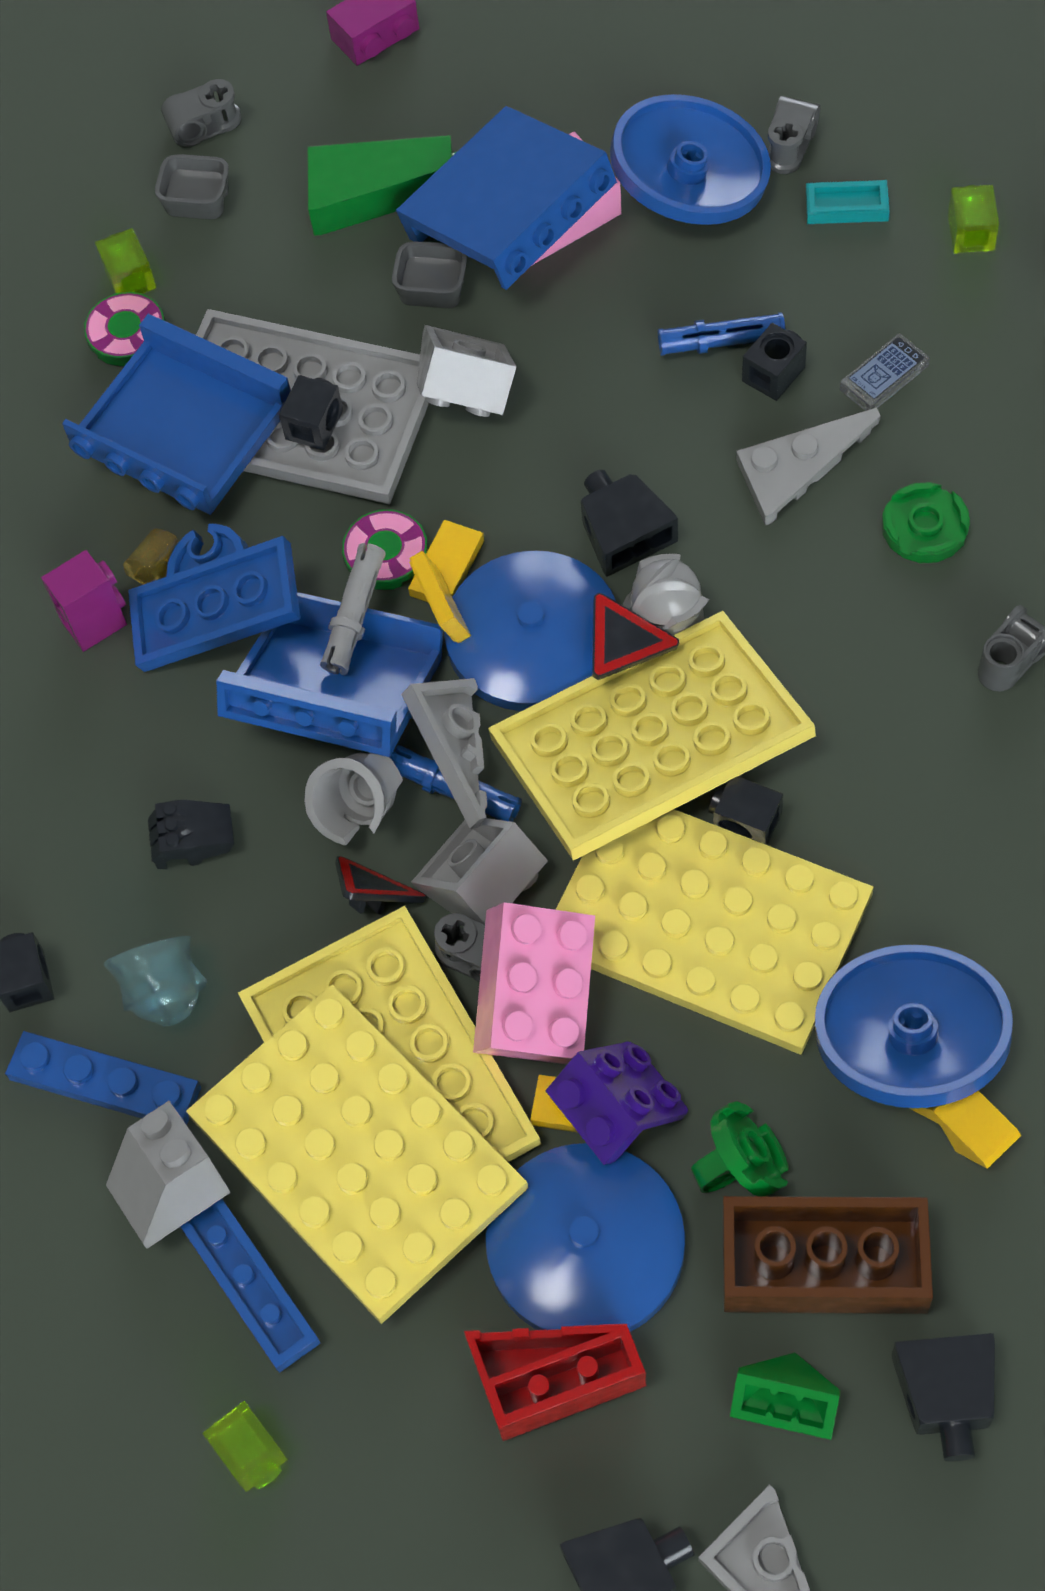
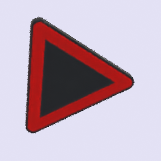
[592,593,679,680]
[335,856,426,914]

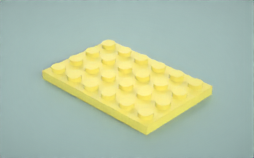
[488,611,816,861]
[556,809,874,1055]
[238,906,541,1162]
[186,984,529,1324]

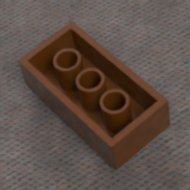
[723,1196,933,1314]

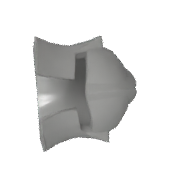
[623,554,709,635]
[304,752,403,845]

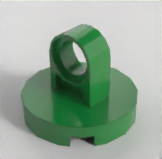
[691,1101,789,1197]

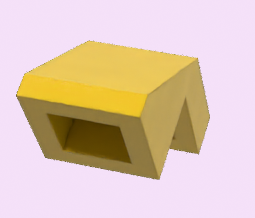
[909,1091,1021,1169]

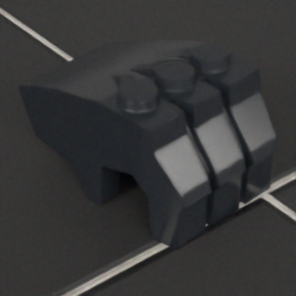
[148,800,234,869]

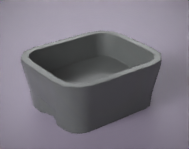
[155,154,229,219]
[392,241,467,308]

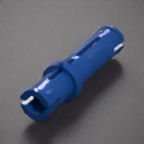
[658,312,786,356]
[390,745,522,822]

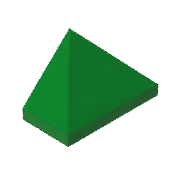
[730,1352,841,1440]

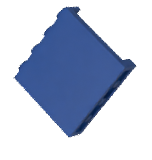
[396,106,617,290]
[62,313,291,515]
[216,592,443,757]

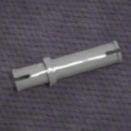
[320,543,386,675]

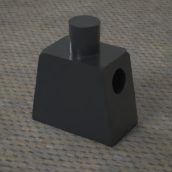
[581,470,678,577]
[892,1333,995,1461]
[560,1518,695,1591]

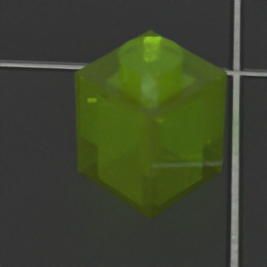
[948,185,999,253]
[95,228,157,294]
[202,1401,288,1492]

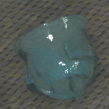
[103,936,208,1027]

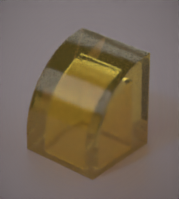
[123,529,178,585]

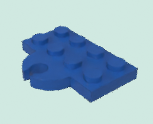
[128,524,301,672]

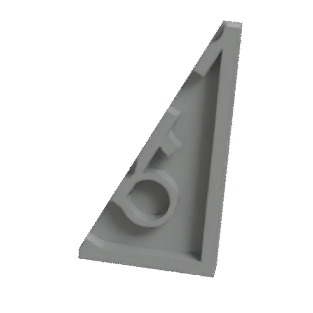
[736,407,881,525]
[401,678,487,829]
[698,1484,810,1591]

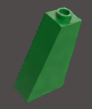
[308,135,456,236]

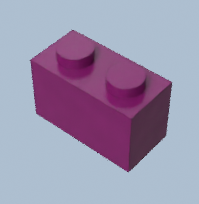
[326,0,419,66]
[41,550,127,652]

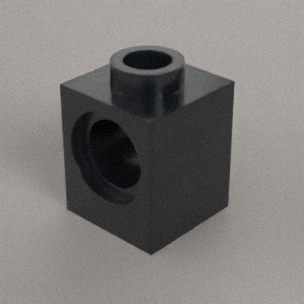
[742,323,807,401]
[279,375,343,450]
[709,776,783,845]
[0,932,55,1013]

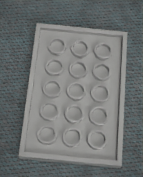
[196,309,429,504]

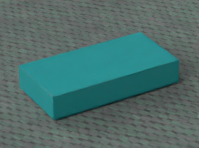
[805,180,890,224]

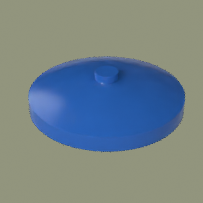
[610,94,771,225]
[444,551,616,711]
[815,945,1013,1108]
[486,1143,685,1332]

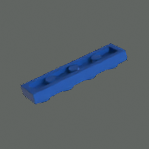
[5,1031,202,1125]
[180,1199,321,1373]

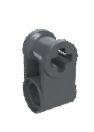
[161,79,242,147]
[768,95,821,174]
[978,605,1045,692]
[434,913,485,983]

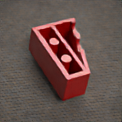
[464,1324,646,1441]

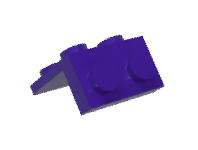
[545,1041,688,1165]

